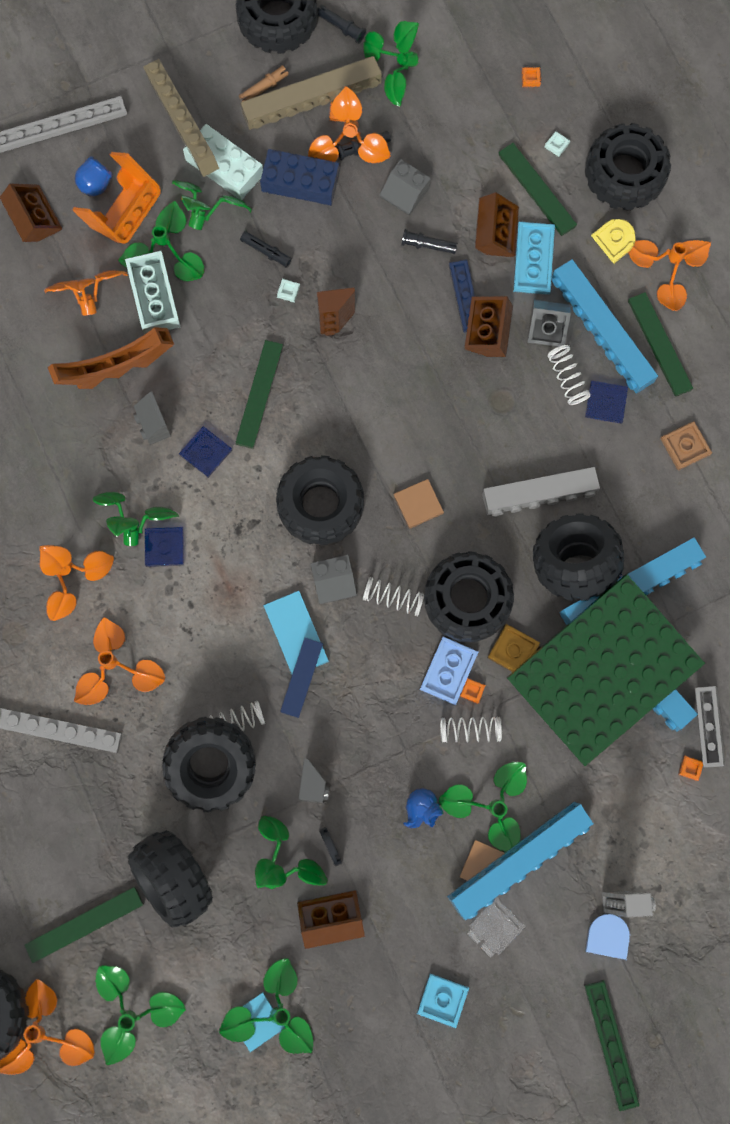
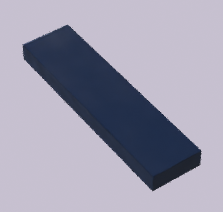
[449,260,475,332]
[280,637,323,718]

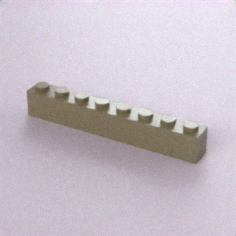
[240,56,382,130]
[143,59,220,177]

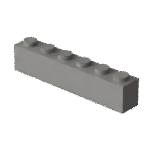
[482,467,600,516]
[602,891,656,917]

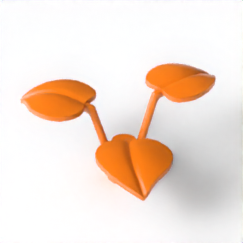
[308,86,391,163]
[628,240,711,311]
[44,270,128,316]
[39,545,114,621]
[74,617,165,705]
[0,979,95,1075]

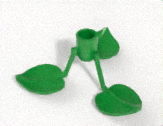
[364,21,419,106]
[172,180,252,230]
[118,201,205,281]
[93,492,179,546]
[439,762,527,852]
[255,816,328,889]
[219,958,313,1054]
[96,965,186,1065]

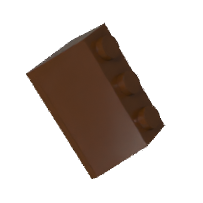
[0,184,63,242]
[475,192,519,257]
[317,288,355,336]
[464,296,513,357]
[297,890,365,949]

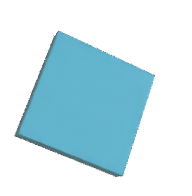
[417,973,469,1028]
[242,992,285,1052]

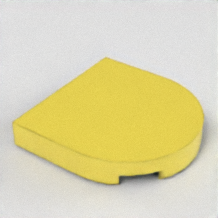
[591,219,636,264]

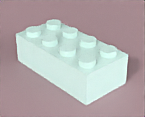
[183,124,263,200]
[125,251,181,335]

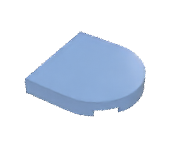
[585,914,630,960]

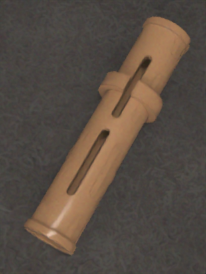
[239,65,288,102]

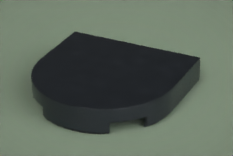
[319,827,342,867]

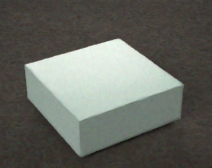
[545,131,570,157]
[277,279,300,303]

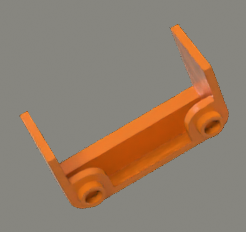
[72,152,160,244]

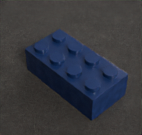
[260,149,339,206]

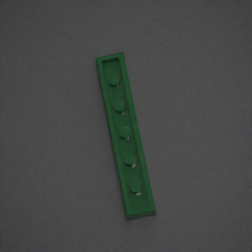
[498,143,577,236]
[628,292,693,397]
[235,340,283,449]
[24,887,144,963]
[584,980,640,1111]

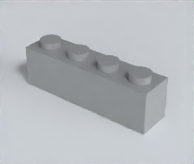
[695,686,726,768]

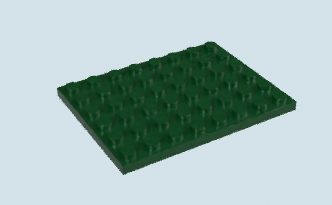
[506,574,706,766]

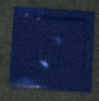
[585,381,628,424]
[179,426,232,478]
[145,527,184,567]

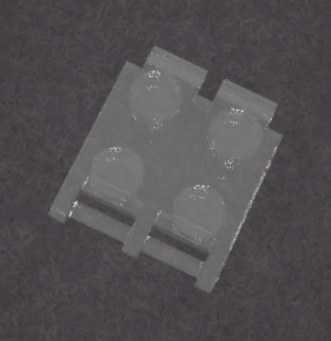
[467,896,526,957]

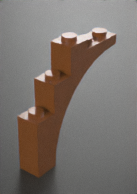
[47,327,174,389]

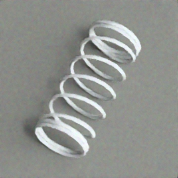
[547,345,591,405]
[363,577,424,617]
[210,701,265,731]
[441,717,502,743]

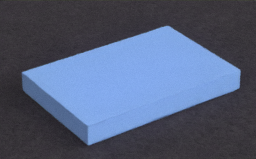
[420,636,478,705]

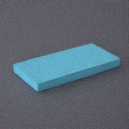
[513,222,555,295]
[263,591,329,673]

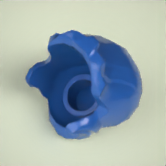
[75,156,112,196]
[403,788,443,828]

